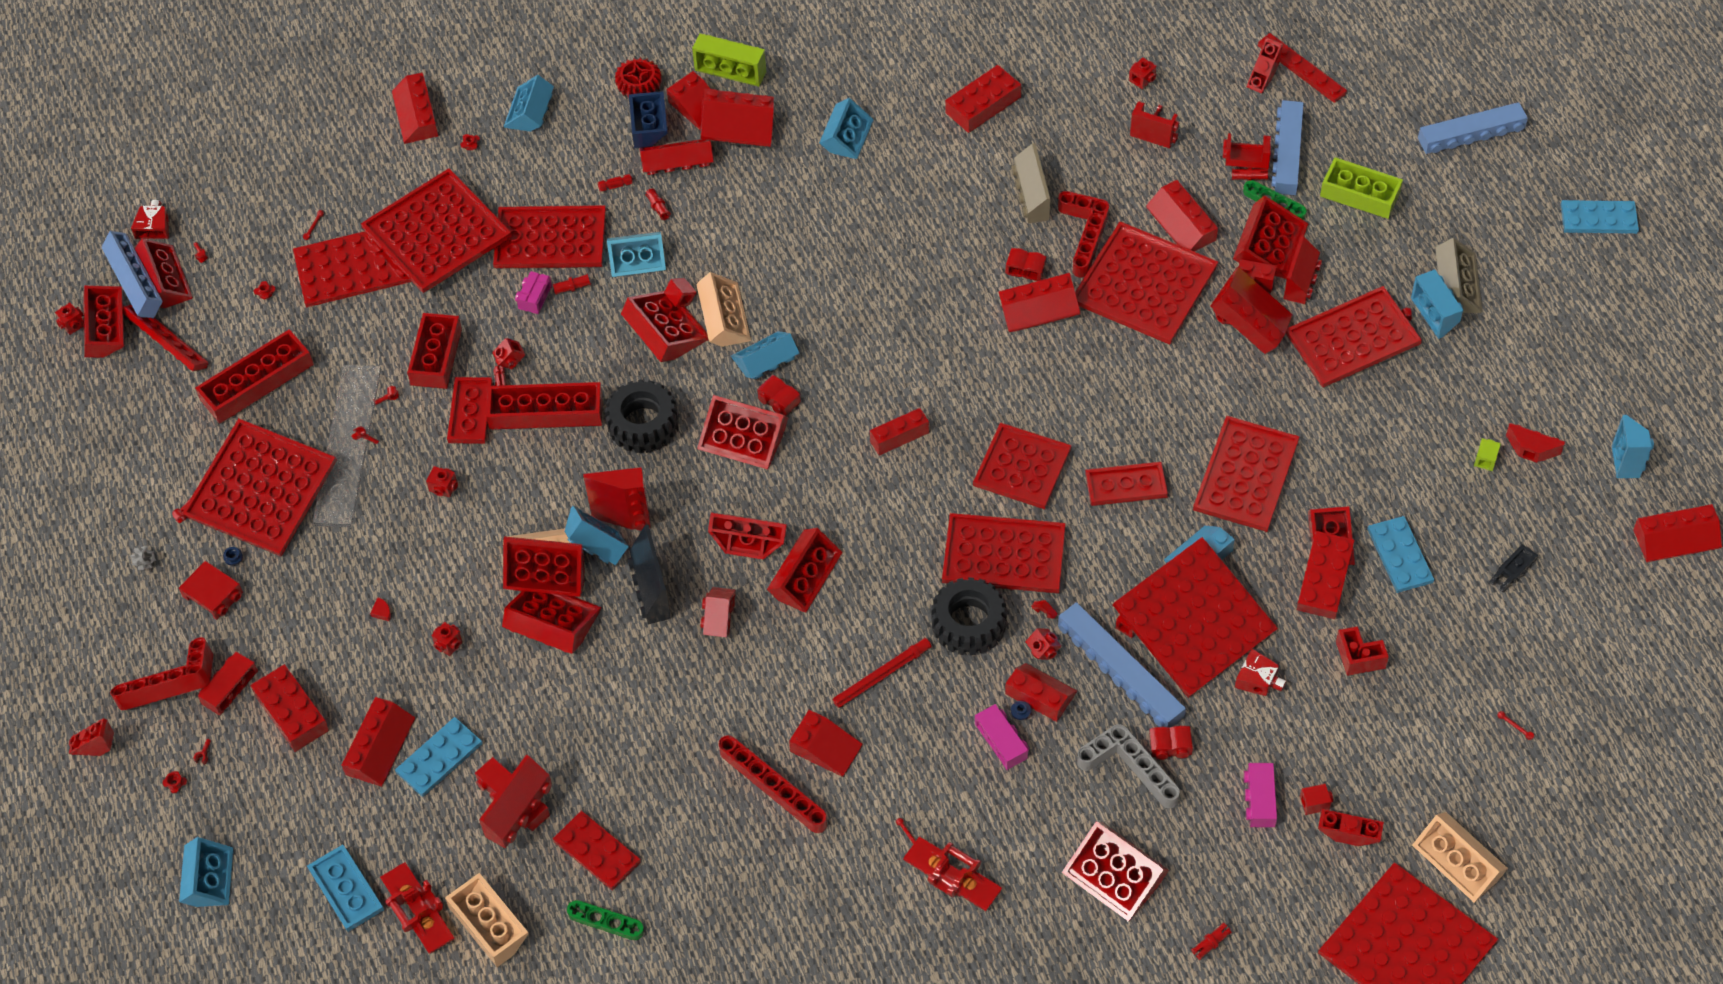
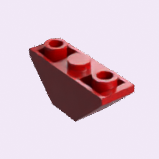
[1246,38,1283,94]
[1506,423,1565,463]
[69,718,114,756]
[1318,809,1384,846]

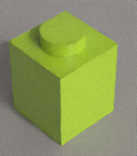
[1474,438,1501,471]

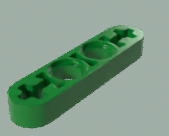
[1243,180,1307,220]
[567,900,644,940]

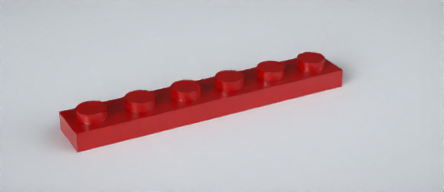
[1258,33,1347,103]
[122,305,208,371]

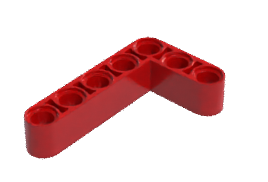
[1058,191,1109,278]
[110,637,214,710]

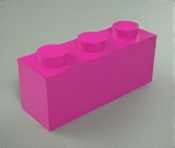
[975,704,1029,770]
[1243,763,1277,827]

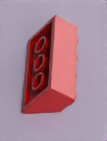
[392,72,438,144]
[639,139,713,175]
[1146,180,1218,252]
[134,238,193,308]
[998,273,1080,332]
[83,285,123,358]
[1633,504,1722,562]
[767,528,843,613]
[341,697,415,787]
[479,755,552,849]

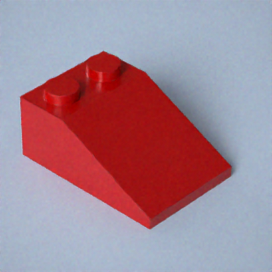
[666,71,710,131]
[1308,506,1355,565]
[789,710,863,777]

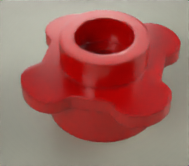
[460,134,480,150]
[253,281,276,299]
[162,771,187,794]

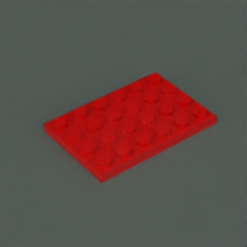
[493,205,606,268]
[293,231,412,308]
[1286,286,1422,388]
[1193,416,1300,532]
[942,513,1065,594]

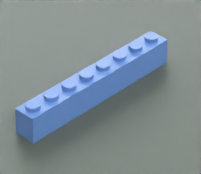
[1058,602,1186,728]

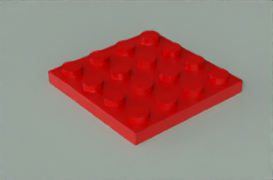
[973,423,1071,509]

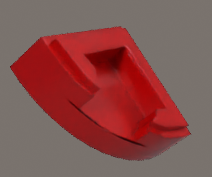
[370,597,391,621]
[1031,600,1058,619]

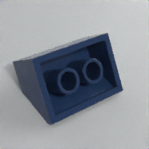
[629,91,668,148]

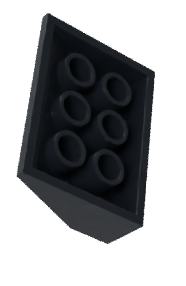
[627,524,671,624]

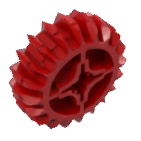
[615,57,662,98]

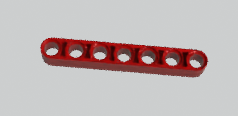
[719,735,827,833]

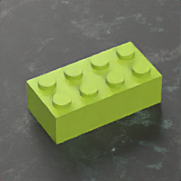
[692,33,767,87]
[1320,157,1403,219]

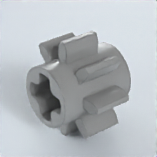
[130,546,156,570]

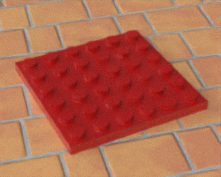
[361,168,512,293]
[1075,221,1218,345]
[182,418,337,557]
[1112,537,1278,698]
[1318,862,1498,984]

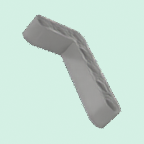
[1077,724,1180,808]

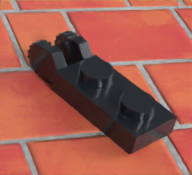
[1489,544,1538,592]

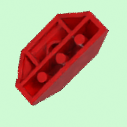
[708,512,787,560]

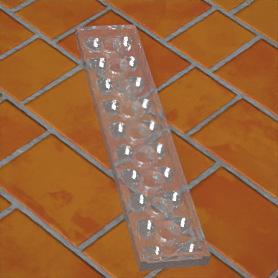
[313,365,381,528]

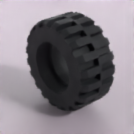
[605,380,679,453]
[931,577,1007,655]

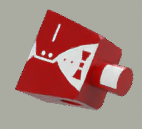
[131,200,169,239]
[1235,649,1286,696]

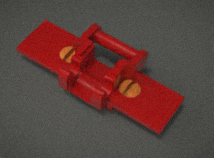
[903,836,1002,911]
[380,862,455,954]

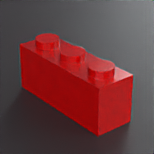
[870,408,929,456]
[198,652,258,716]

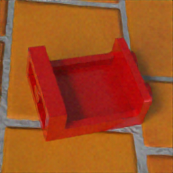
[1130,101,1180,149]
[1222,133,1271,169]
[179,561,243,620]

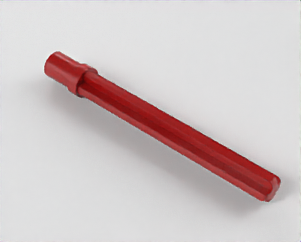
[832,638,931,708]

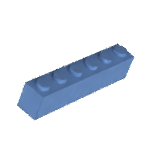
[1271,100,1303,195]
[1418,102,1528,154]
[101,231,163,318]

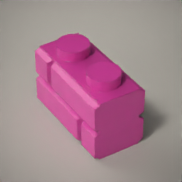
[515,271,552,314]

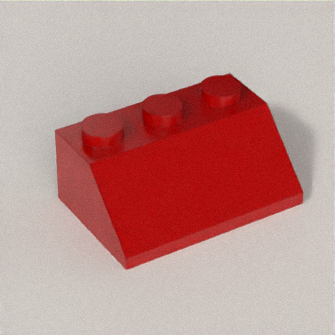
[1283,236,1322,305]
[1005,663,1077,722]

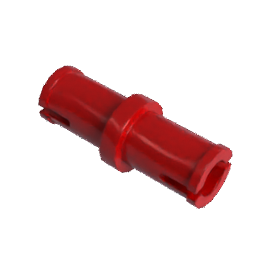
[1232,167,1268,181]
[645,188,671,220]
[553,274,591,295]
[1191,923,1232,960]

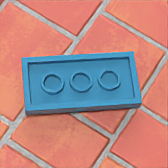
[1561,200,1639,234]
[1367,516,1434,593]
[395,717,483,797]
[307,845,384,932]

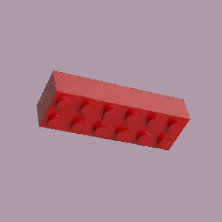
[195,329,314,424]
[486,382,603,430]

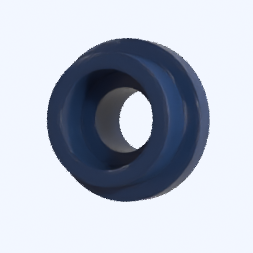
[223,547,243,566]
[1011,701,1031,720]

